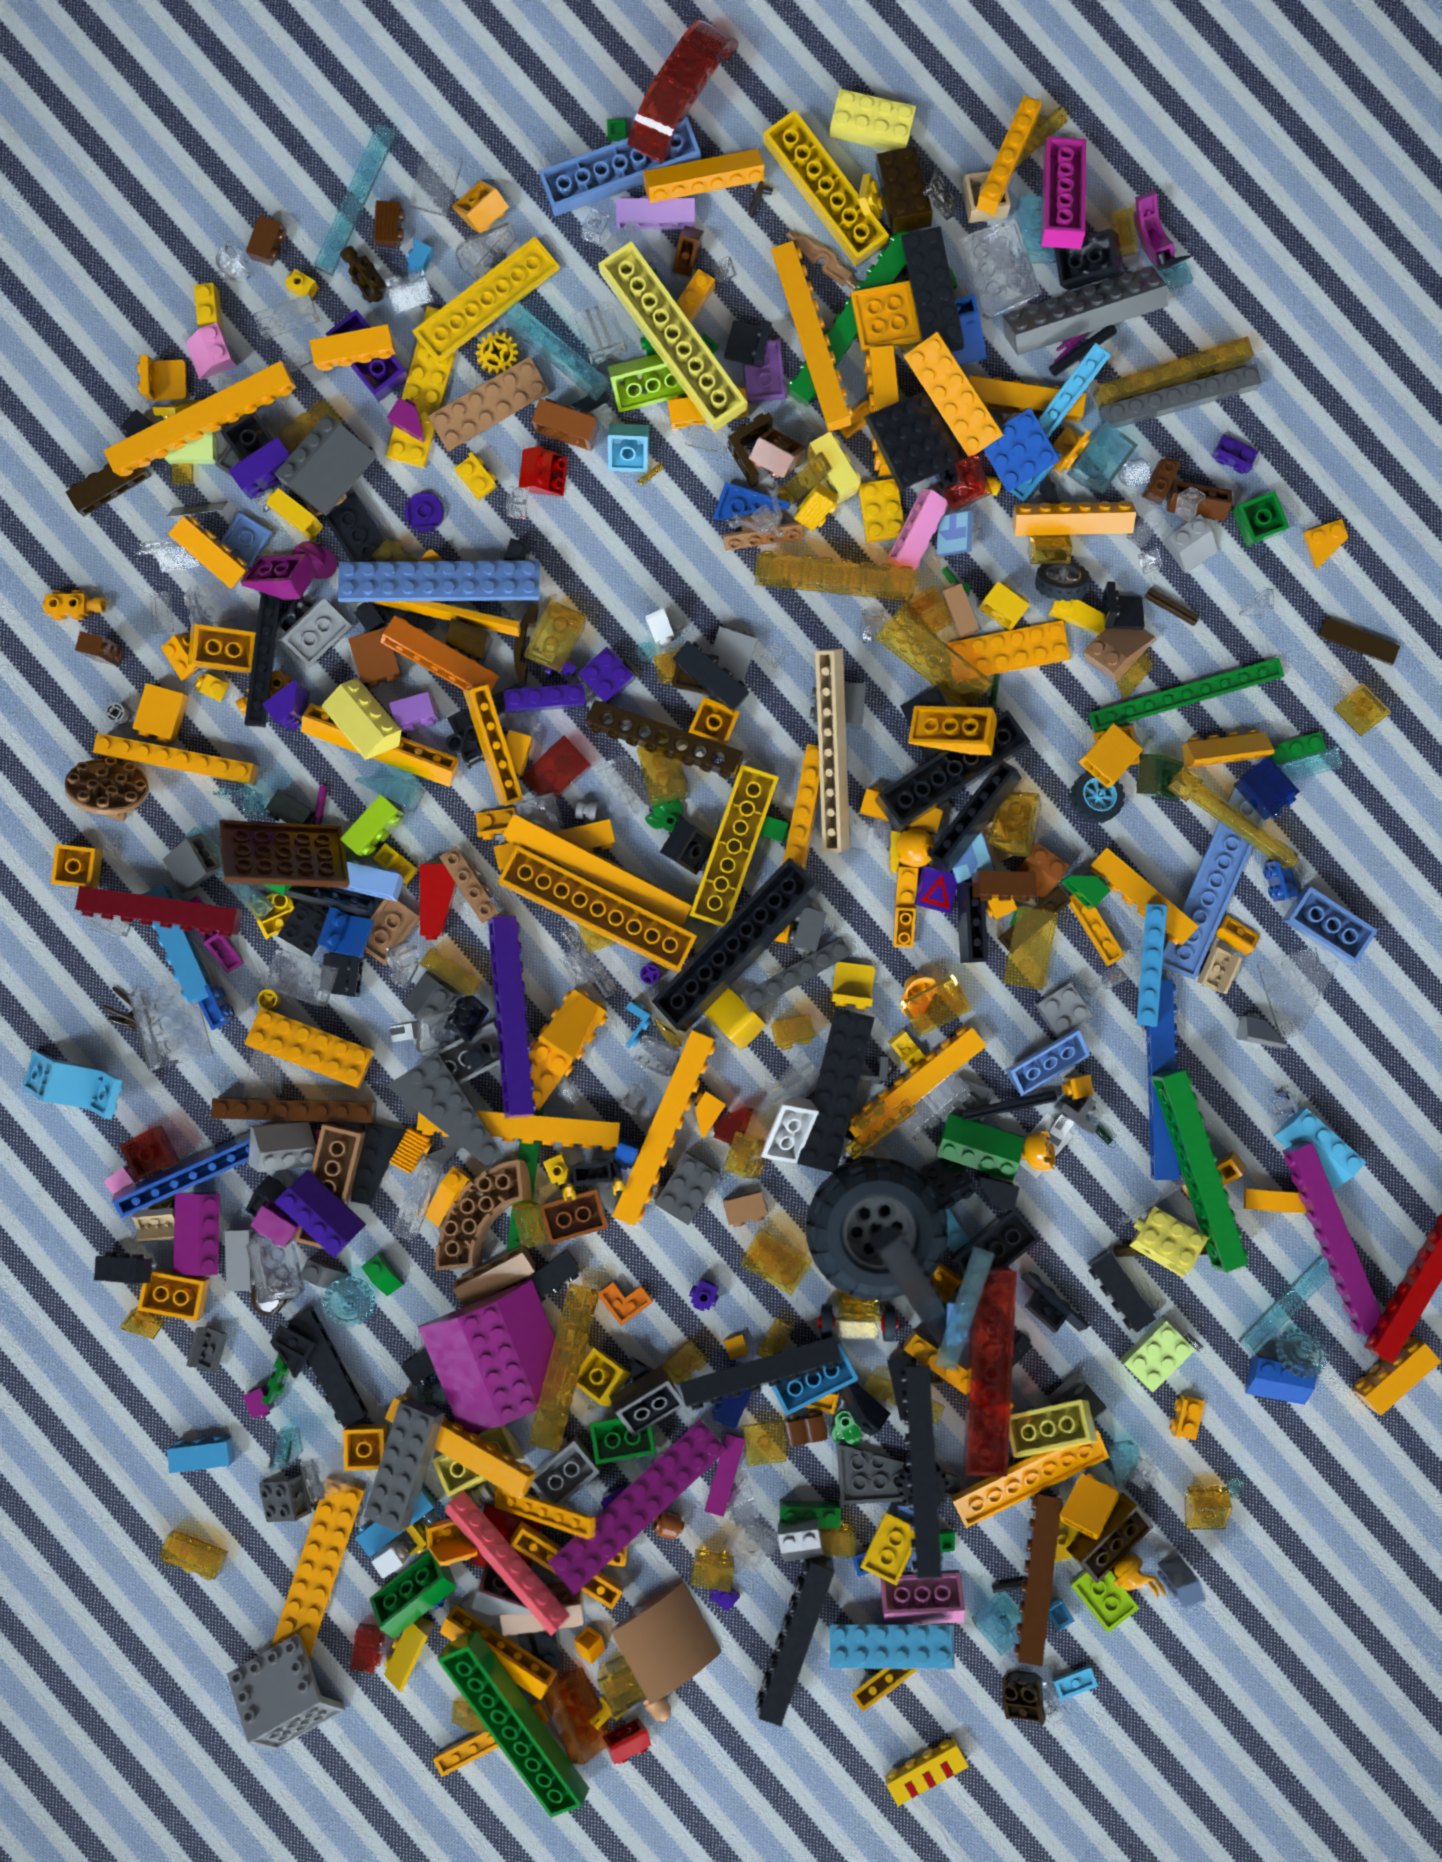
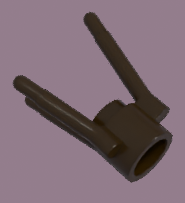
[102,987,147,1030]

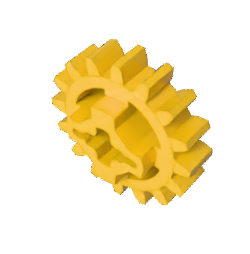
[476,331,519,375]

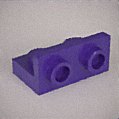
[1211,434,1259,474]

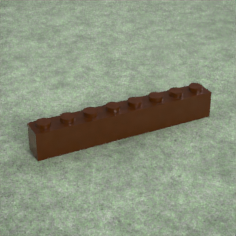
[211,1097,377,1123]
[1013,1493,1062,1667]

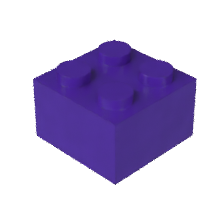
[578,647,635,704]

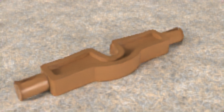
[786,230,858,291]

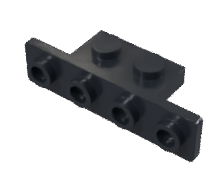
[1021,1271,1090,1333]

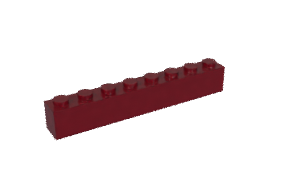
[75,886,242,937]

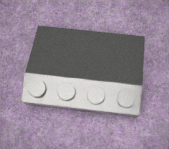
[275,414,377,516]

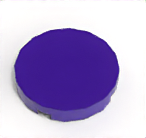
[404,492,444,532]

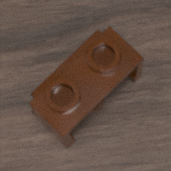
[1142,456,1181,505]

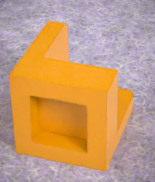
[574,1625,605,1664]

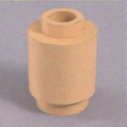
[642,1696,671,1722]

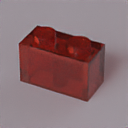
[350,1623,386,1673]

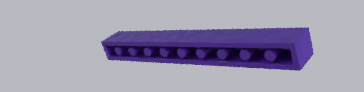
[488,916,536,1118]

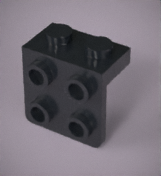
[921,1158,976,1209]

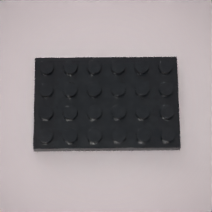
[864,391,985,491]

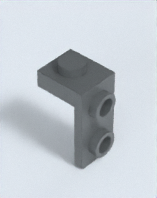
[859,1056,892,1084]

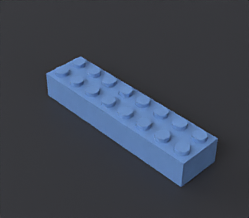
[539,116,701,217]

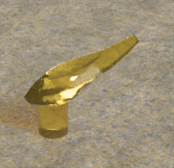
[654,1018,682,1048]

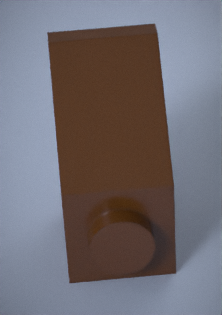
[672,225,704,277]

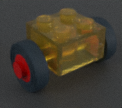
[817,1292,899,1342]

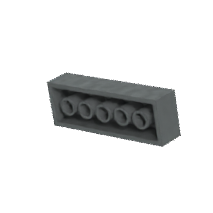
[364,1398,445,1533]

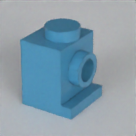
[407,239,435,275]

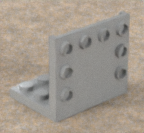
[227,1634,345,1750]

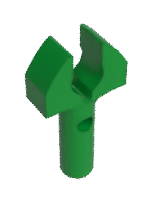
[942,567,970,597]

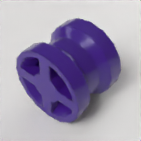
[640,964,660,984]

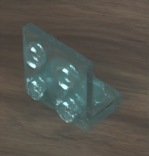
[213,787,263,818]

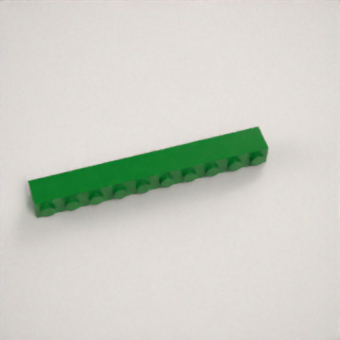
[788,231,908,408]

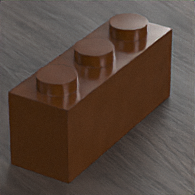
[1166,480,1232,521]
[75,631,123,667]
[972,870,1037,902]

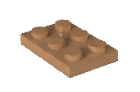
[365,899,420,965]

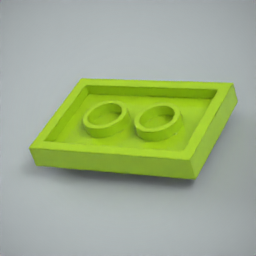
[1069,1571,1139,1633]

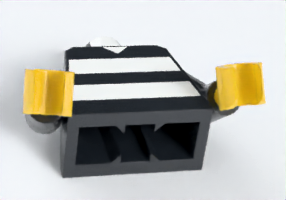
[562,1158,625,1201]

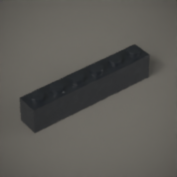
[927,759,1022,873]
[287,1306,368,1428]

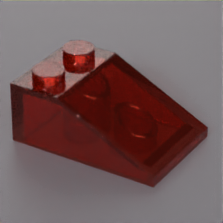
[522,735,592,806]

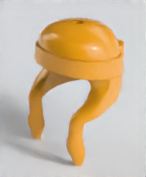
[1113,1554,1166,1598]

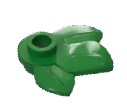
[645,798,683,832]
[830,1409,861,1445]

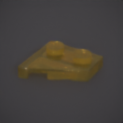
[1115,650,1153,700]

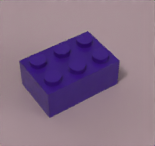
[228,437,291,500]

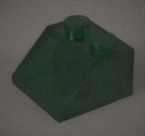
[1136,754,1184,801]

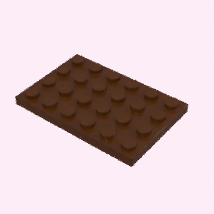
[218,820,350,888]

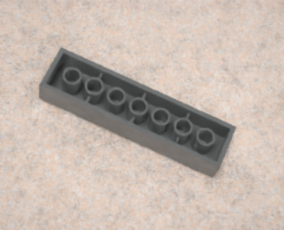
[1002,266,1168,355]

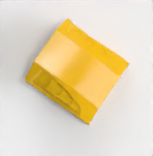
[249,892,295,939]

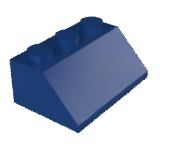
[1245,1353,1318,1405]

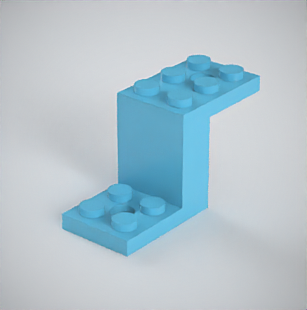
[22,1050,123,1119]

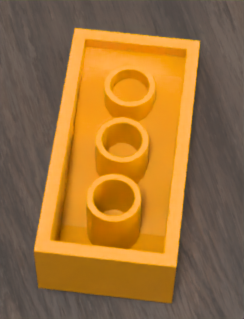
[908,706,997,755]

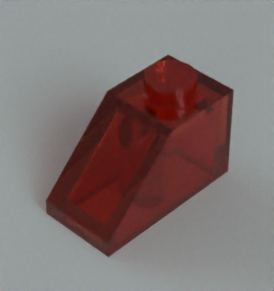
[713,1107,754,1147]

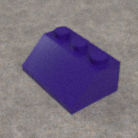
[262,680,310,732]

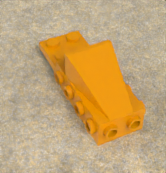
[529,988,608,1111]

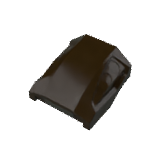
[1002,1670,1045,1724]

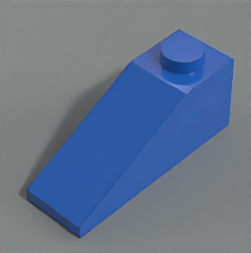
[613,1138,641,1170]

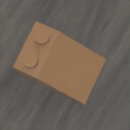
[1083,628,1156,683]

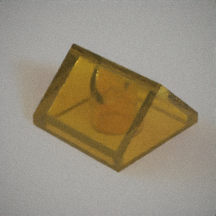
[1333,684,1391,737]

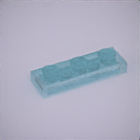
[1279,747,1342,784]

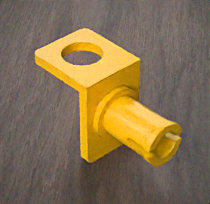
[589,1696,634,1730]

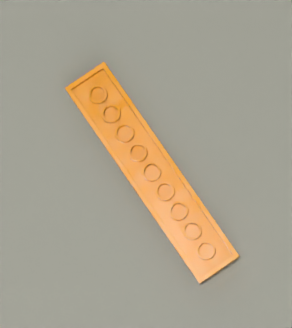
[270,1477,366,1659]

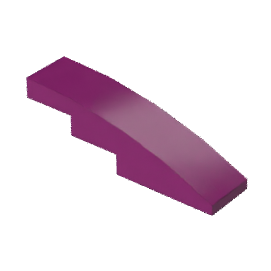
[188,895,244,974]

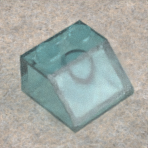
[971,1592,1021,1656]

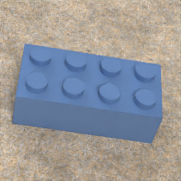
[1282,886,1378,964]

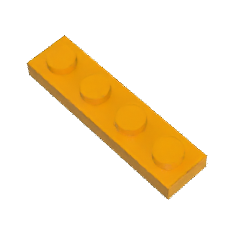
[1068,894,1125,966]

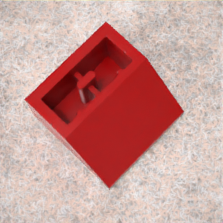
[518,446,568,496]

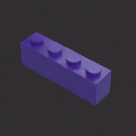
[503,684,585,713]

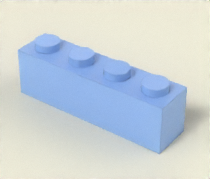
[337,860,404,902]

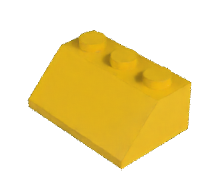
[383,1617,434,1692]

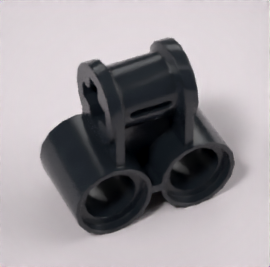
[446,725,485,769]

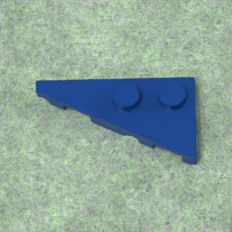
[713,482,791,521]

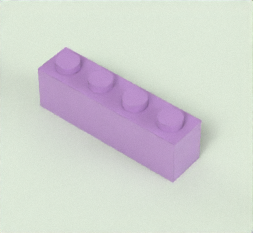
[616,196,695,230]

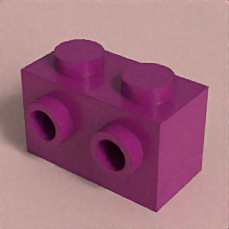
[250,1201,300,1248]

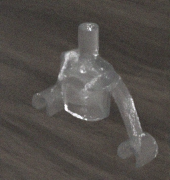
[727,481,784,538]

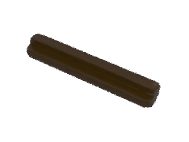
[1145,588,1200,626]

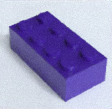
[325,309,408,402]

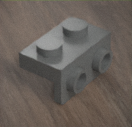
[186,1326,228,1373]

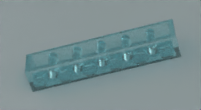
[504,303,609,401]

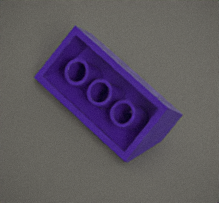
[275,1169,367,1258]

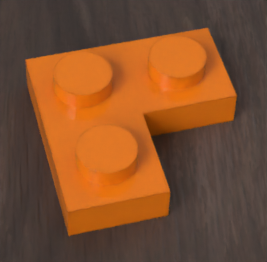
[597,1281,653,1326]

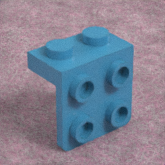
[625,1000,653,1048]

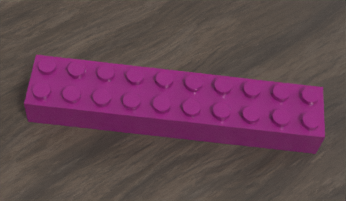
[548,1420,727,1595]

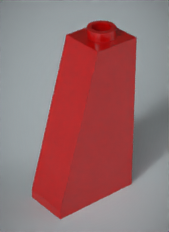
[420,864,457,940]

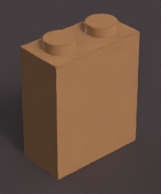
[942,582,979,640]

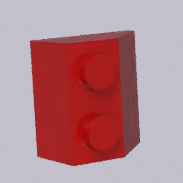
[602,1718,651,1764]

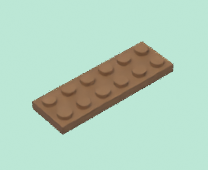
[427,356,550,452]

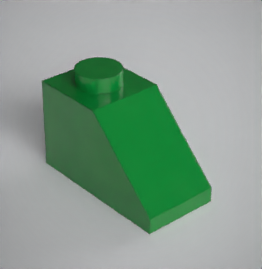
[1061,876,1111,910]
[361,1252,404,1296]

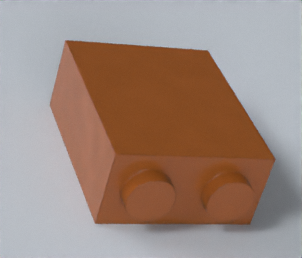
[348,627,403,688]

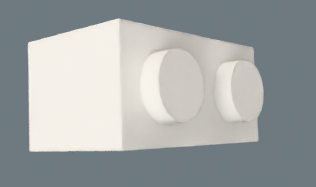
[372,1537,409,1579]

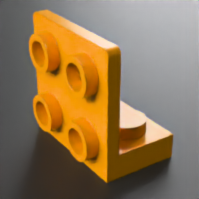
[1052,427,1091,473]

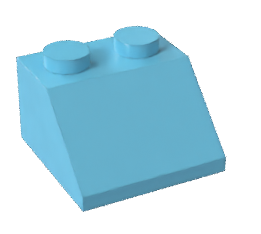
[608,423,649,472]

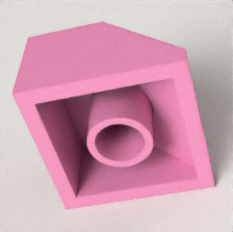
[185,322,237,380]

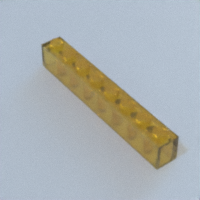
[1093,336,1254,411]
[528,1283,600,1451]

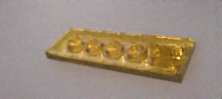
[875,607,993,707]

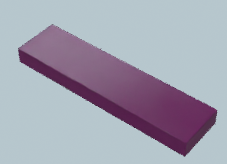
[704,1432,746,1517]

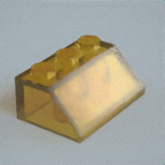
[989,791,1041,857]
[900,974,972,1039]

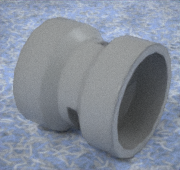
[105,702,131,725]
[575,799,598,821]
[467,1482,495,1509]

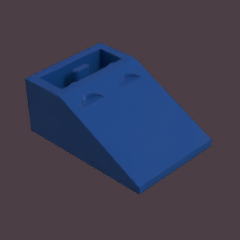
[952,294,987,366]

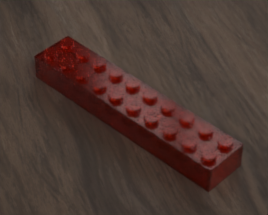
[963,1266,1017,1477]

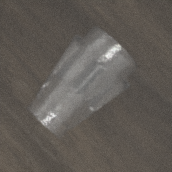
[555,1078,582,1109]

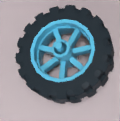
[1070,772,1125,824]

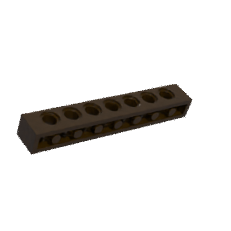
[586,700,743,779]

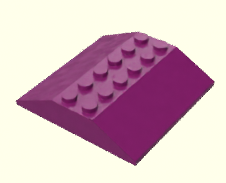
[418,1279,574,1433]

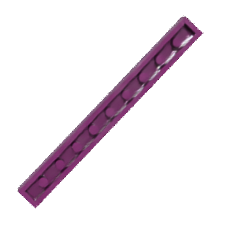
[1282,1141,1382,1336]

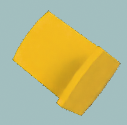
[704,988,766,1050]

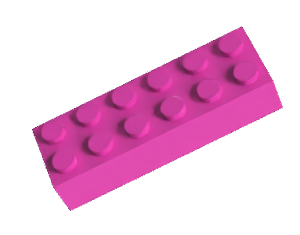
[1041,136,1086,249]

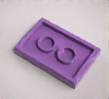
[743,339,786,403]

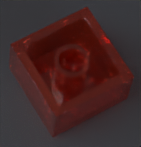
[119,1125,180,1181]

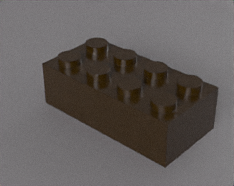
[876,146,933,234]

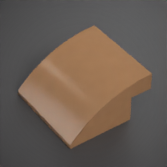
[611,1581,721,1705]

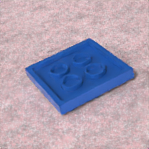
[983,407,1060,492]

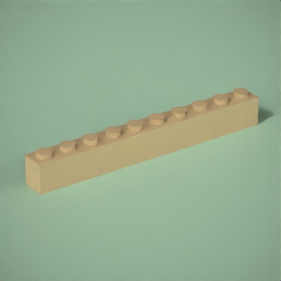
[815,649,850,852]

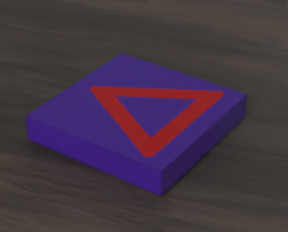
[914,866,957,914]

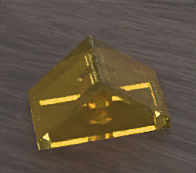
[120,1307,164,1340]

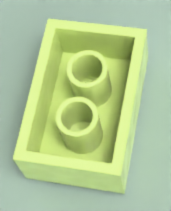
[1119,1317,1195,1392]

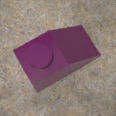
[387,398,426,443]

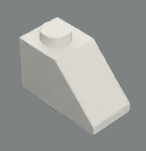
[645,608,674,646]

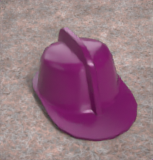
[292,541,338,579]

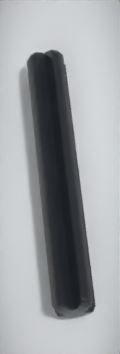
[1049,325,1117,376]

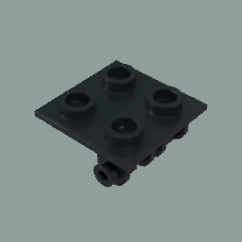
[277,902,326,957]

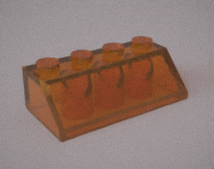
[543,1667,609,1764]

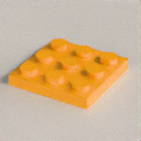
[850,281,921,353]

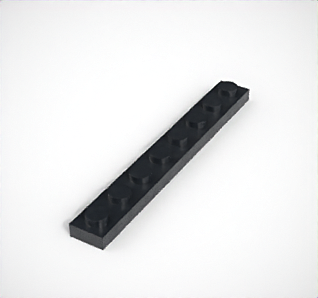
[244,592,282,728]

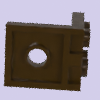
[727,412,773,488]

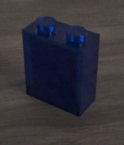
[1233,755,1300,821]

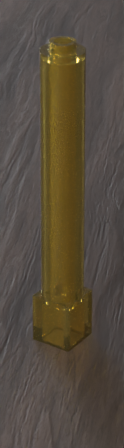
[1167,766,1299,870]

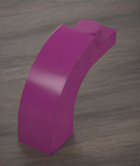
[1133,190,1175,268]

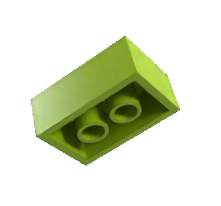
[340,794,405,858]

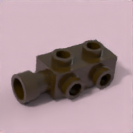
[340,246,387,303]

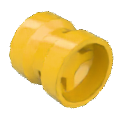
[257,989,281,1011]

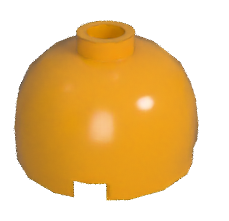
[896,827,935,868]
[1022,1130,1056,1171]

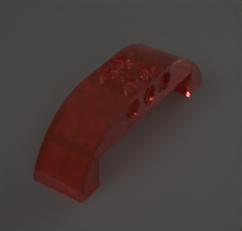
[627,20,739,164]

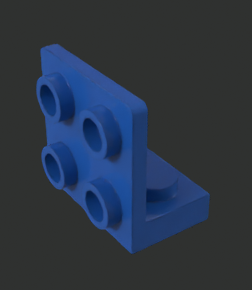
[1263,857,1299,902]
[317,907,374,958]

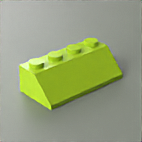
[607,354,687,413]

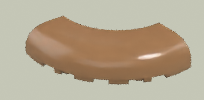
[435,1159,532,1271]

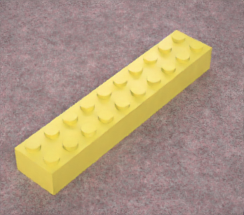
[598,241,747,432]

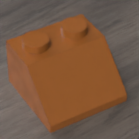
[1015,843,1070,899]

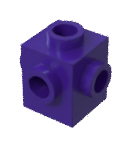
[689,1277,719,1311]

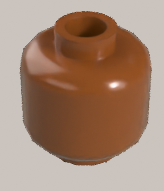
[653,1510,684,1539]

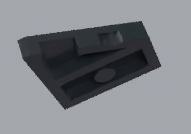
[270,1323,316,1379]

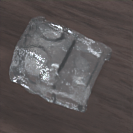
[514,792,565,832]

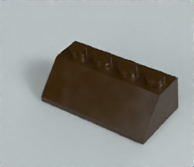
[1066,1492,1153,1584]

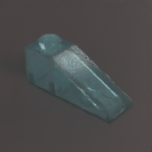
[269,1426,303,1469]

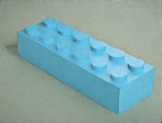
[830,1625,955,1669]

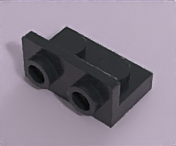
[444,995,489,1042]

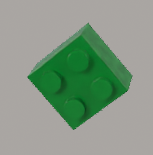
[1232,491,1290,547]

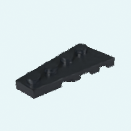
[351,1123,405,1205]

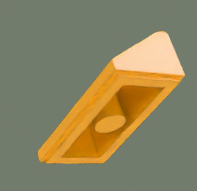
[1214,914,1260,956]

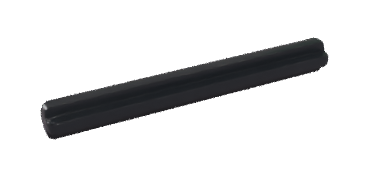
[961,1091,1057,1121]

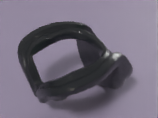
[279,596,313,632]

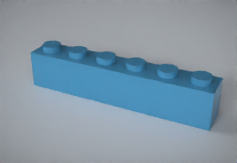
[141,884,212,1004]
[1137,903,1167,1027]

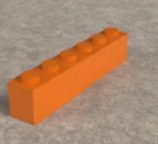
[380,615,500,693]

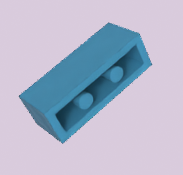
[167,1435,234,1473]

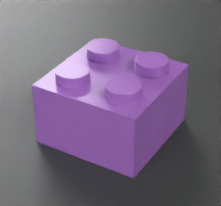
[389,692,440,733]

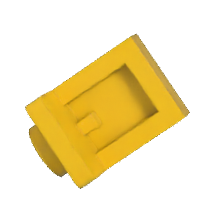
[194,673,229,702]
[406,1521,427,1556]

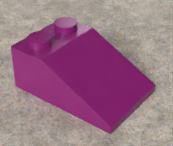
[240,554,317,600]

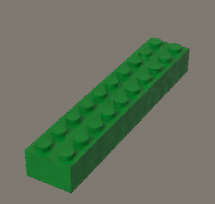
[1151,1069,1248,1273]
[437,1631,590,1818]

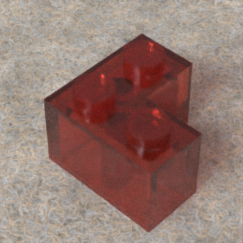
[943,456,992,510]

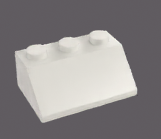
[761,1097,819,1163]

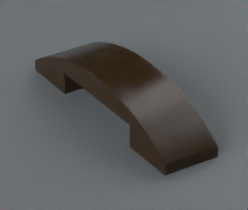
[514,604,539,686]

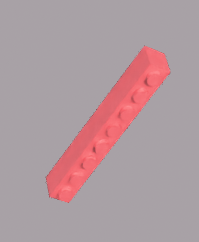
[445,1491,571,1636]

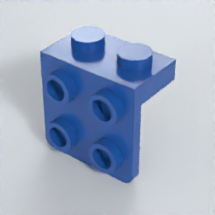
[198,984,235,1030]

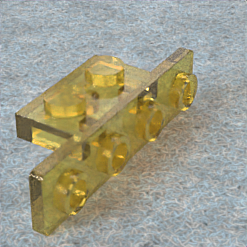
[1005,106,1067,166]
[845,1098,917,1160]

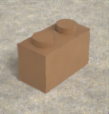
[723,1190,768,1227]

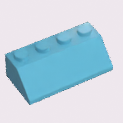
[1273,1107,1366,1190]

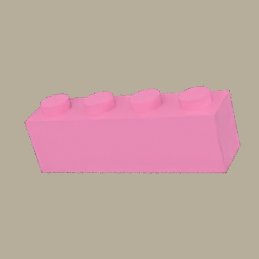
[887,489,949,572]

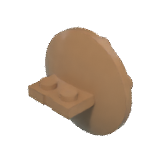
[65,757,149,822]

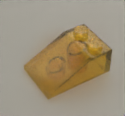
[524,600,587,673]
[637,742,688,806]

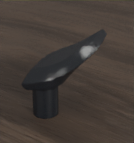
[750,181,773,218]
[1156,251,1191,270]

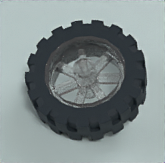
[1035,560,1090,601]

